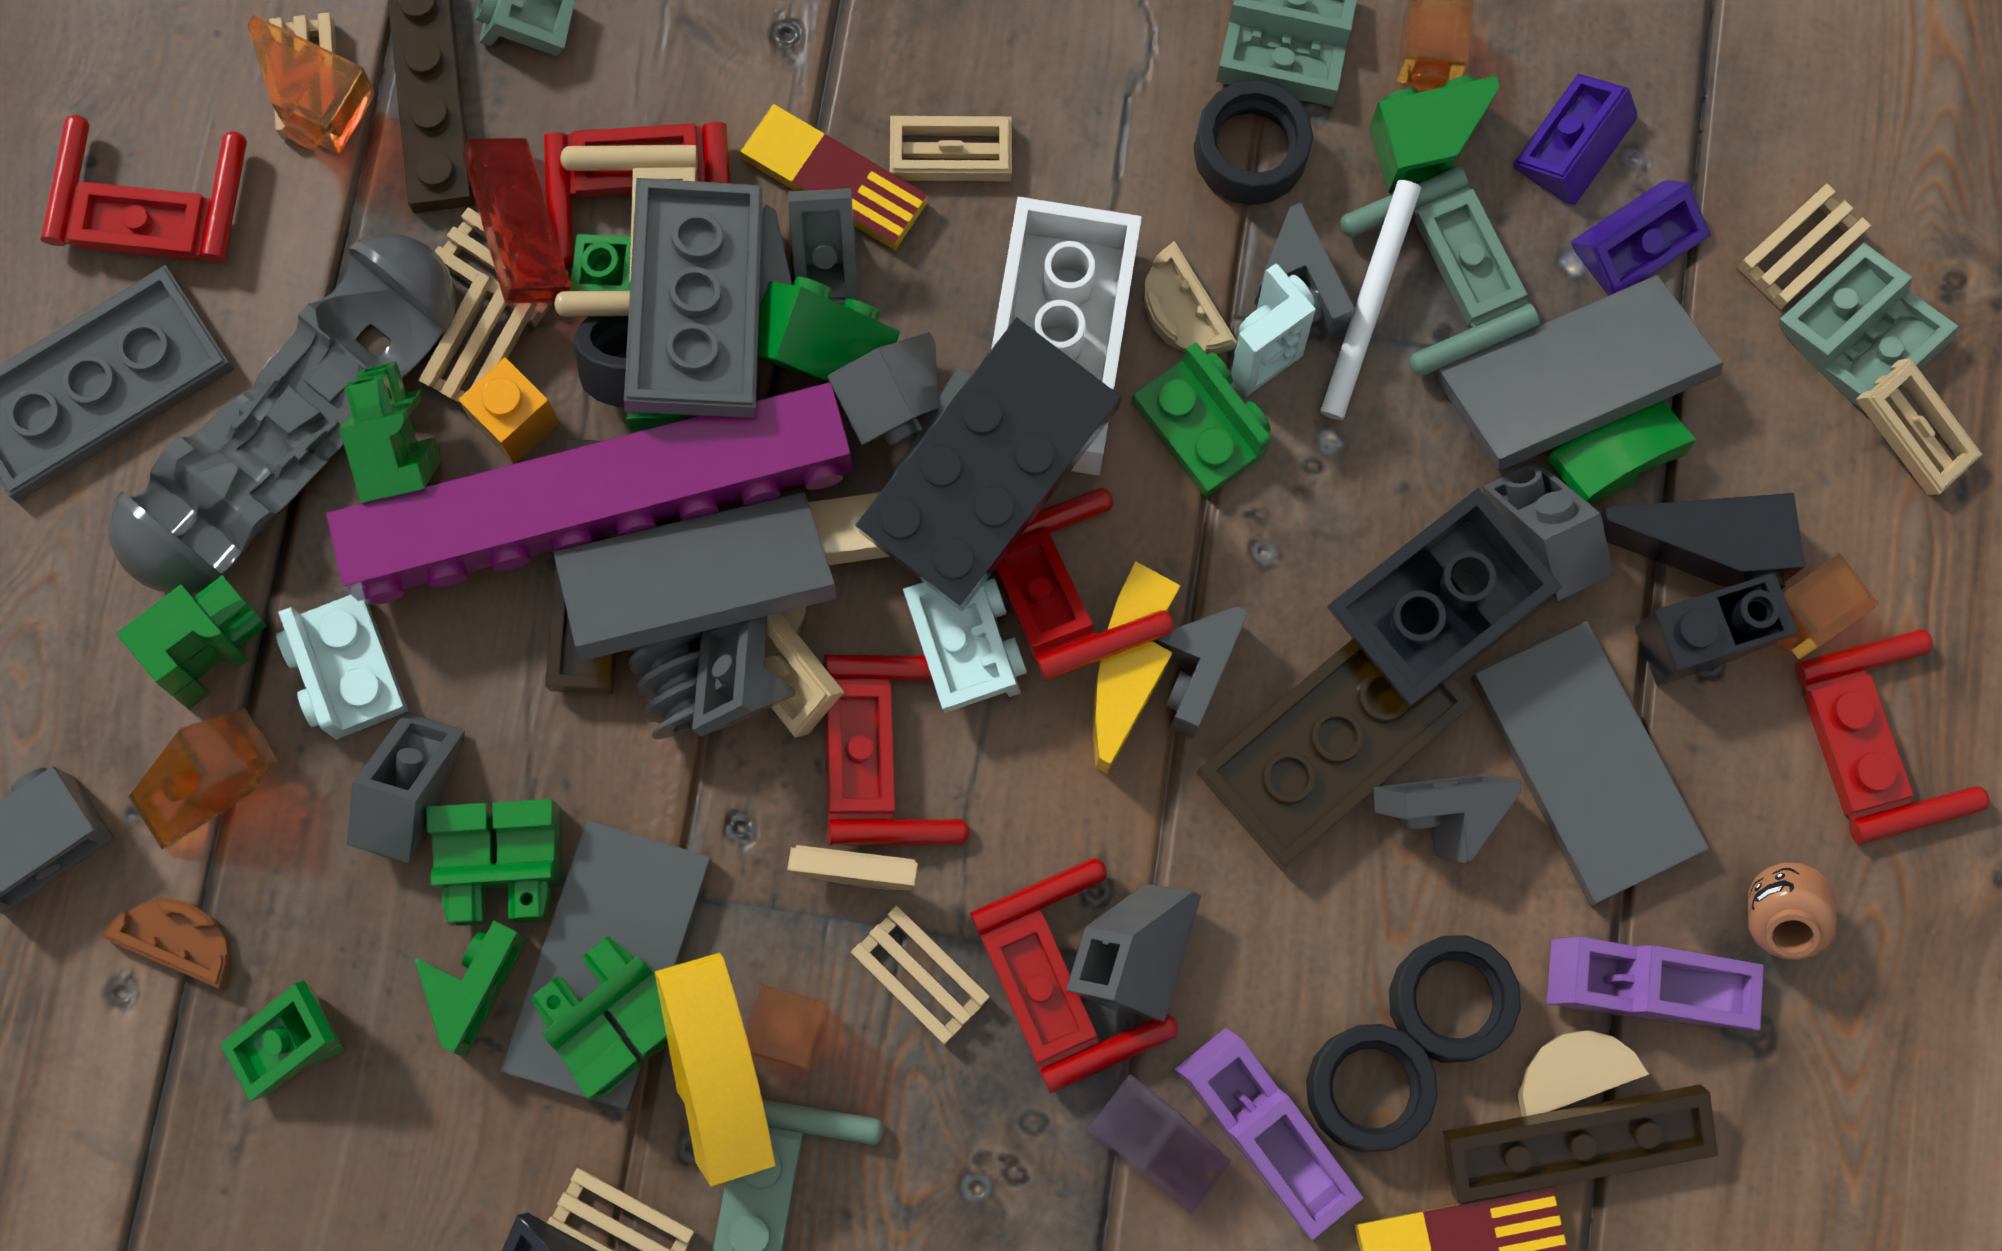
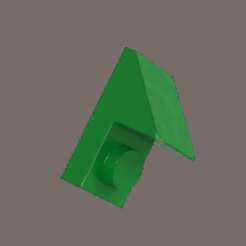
[415,920,528,1057]
[220,980,346,1102]

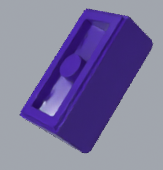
[1513,73,1637,205]
[1571,180,1711,296]

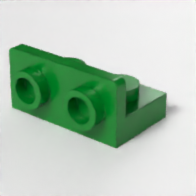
[1131,342,1271,498]

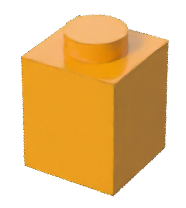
[458,357,560,464]

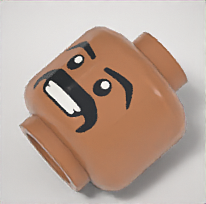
[1748,862,1837,960]

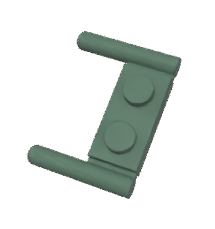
[1340,166,1540,376]
[713,1099,884,1251]

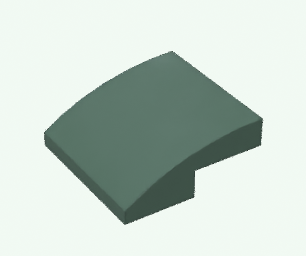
[1216,0,1357,107]
[1778,243,1959,411]

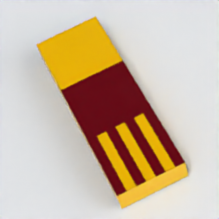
[740,104,928,251]
[1354,1186,1568,1251]

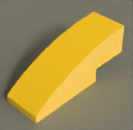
[1093,561,1181,775]
[654,953,776,1187]

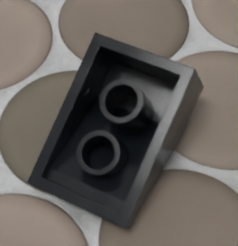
[1327,488,1562,708]

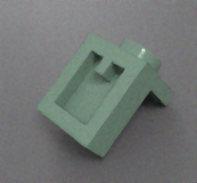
[475,0,575,57]

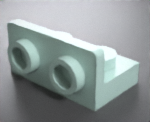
[1231,263,1316,398]
[903,578,1027,713]
[276,595,408,740]

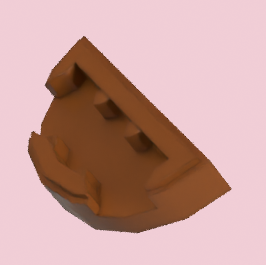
[100,897,232,990]

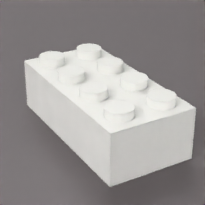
[991,197,1142,476]

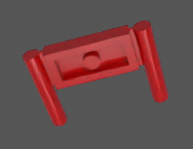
[40,115,247,263]
[543,122,730,267]
[994,488,1175,681]
[1795,630,1990,845]
[823,654,970,846]
[970,858,1178,1094]

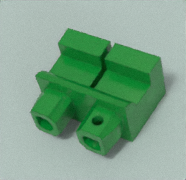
[339,362,442,503]
[115,575,267,710]
[426,799,562,926]
[531,936,668,1102]

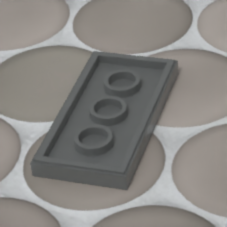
[624,178,763,418]
[0,265,234,502]
[1438,275,1723,472]
[553,492,837,662]
[1471,621,1709,906]
[500,819,712,1111]

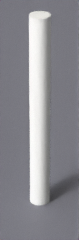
[1320,180,1421,420]

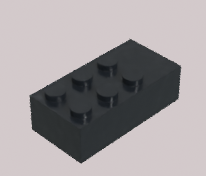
[855,317,1122,611]

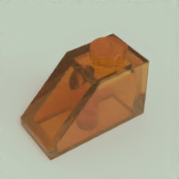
[248,15,375,154]
[128,708,278,849]

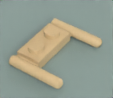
[554,145,698,317]

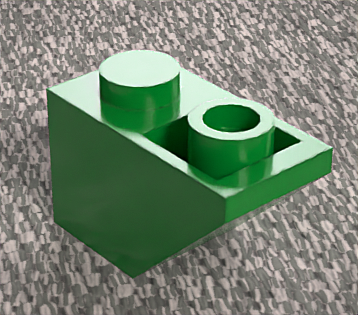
[1369,76,1500,192]
[757,276,901,381]

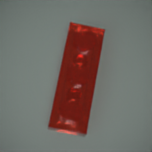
[462,138,571,304]

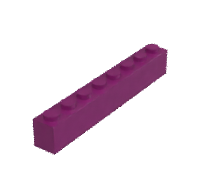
[326,382,854,604]

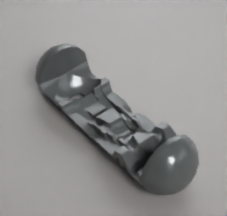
[108,233,457,594]

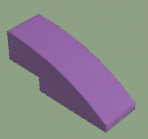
[1547,936,1764,1031]
[1175,1028,1363,1241]

